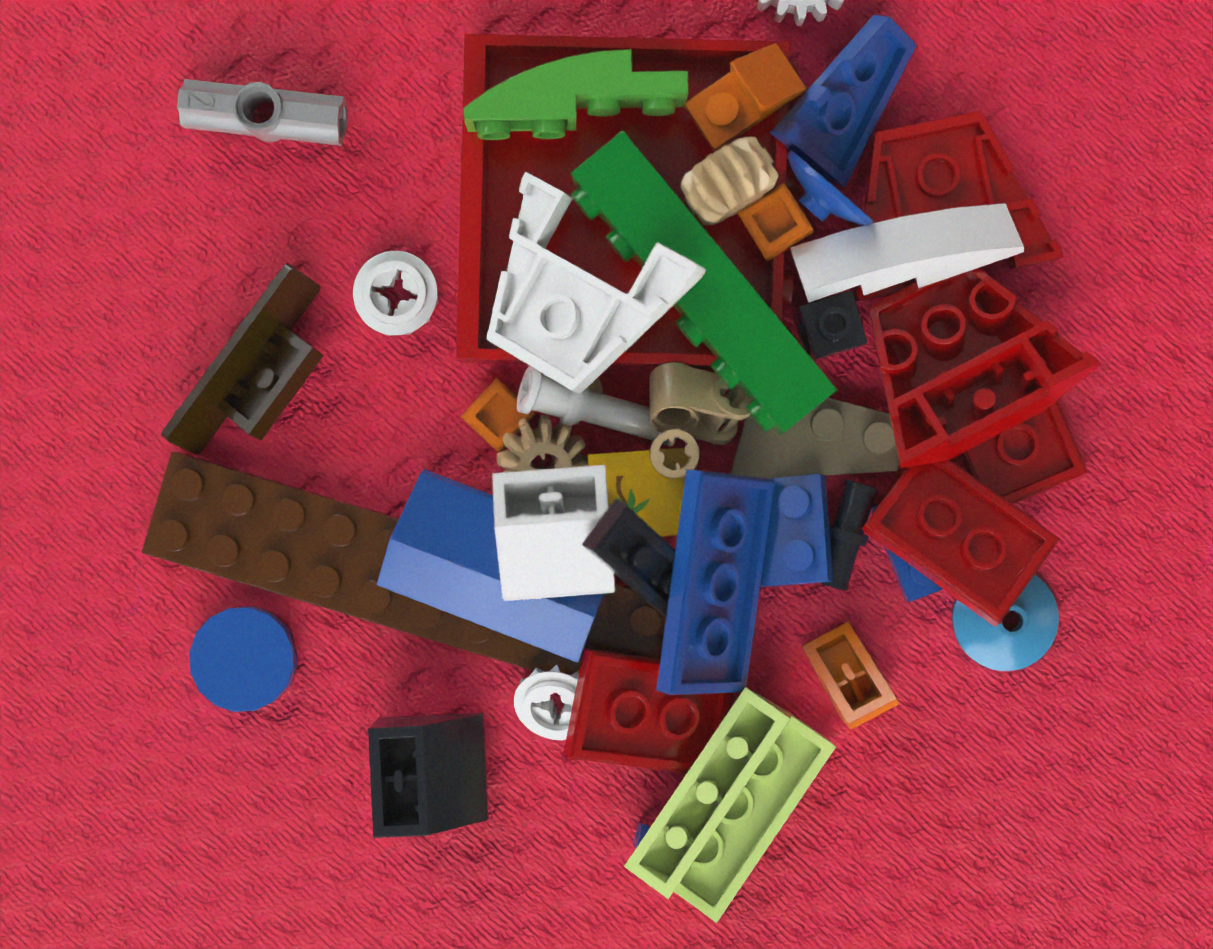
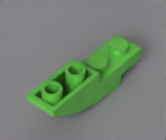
[464,49,688,140]

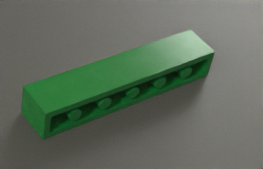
[571,131,837,435]

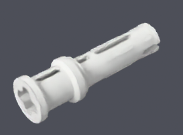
[517,366,677,447]

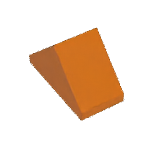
[802,622,899,730]

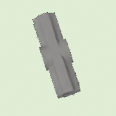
[177,79,348,146]

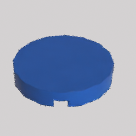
[189,606,298,712]

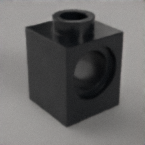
[792,291,868,361]

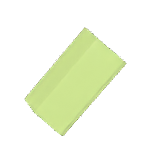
[624,687,836,923]

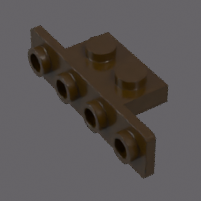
[161,264,324,455]

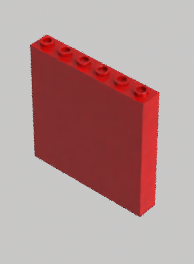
[456,34,799,369]

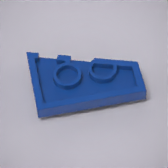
[771,15,917,187]

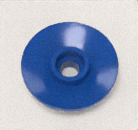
[787,150,874,226]

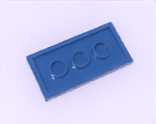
[656,469,775,695]

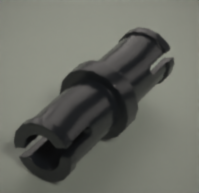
[821,479,879,591]

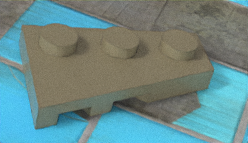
[730,398,899,479]

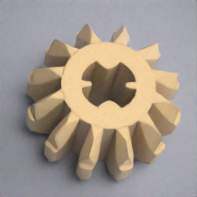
[681,137,779,225]
[497,414,589,473]

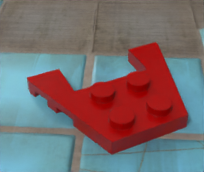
[853,110,1063,302]

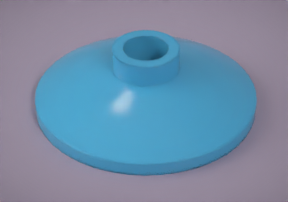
[952,575,1059,671]

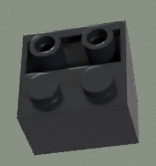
[368,713,489,838]

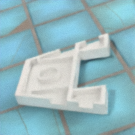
[487,172,706,394]

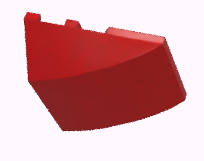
[869,268,1100,468]

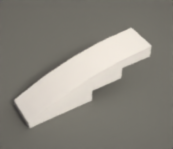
[790,203,1024,303]

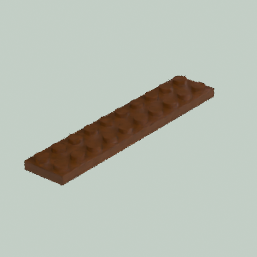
[142,452,666,675]

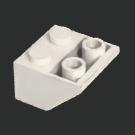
[492,465,615,601]

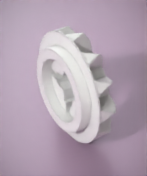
[353,251,438,336]
[514,665,579,740]

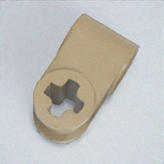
[649,362,752,445]

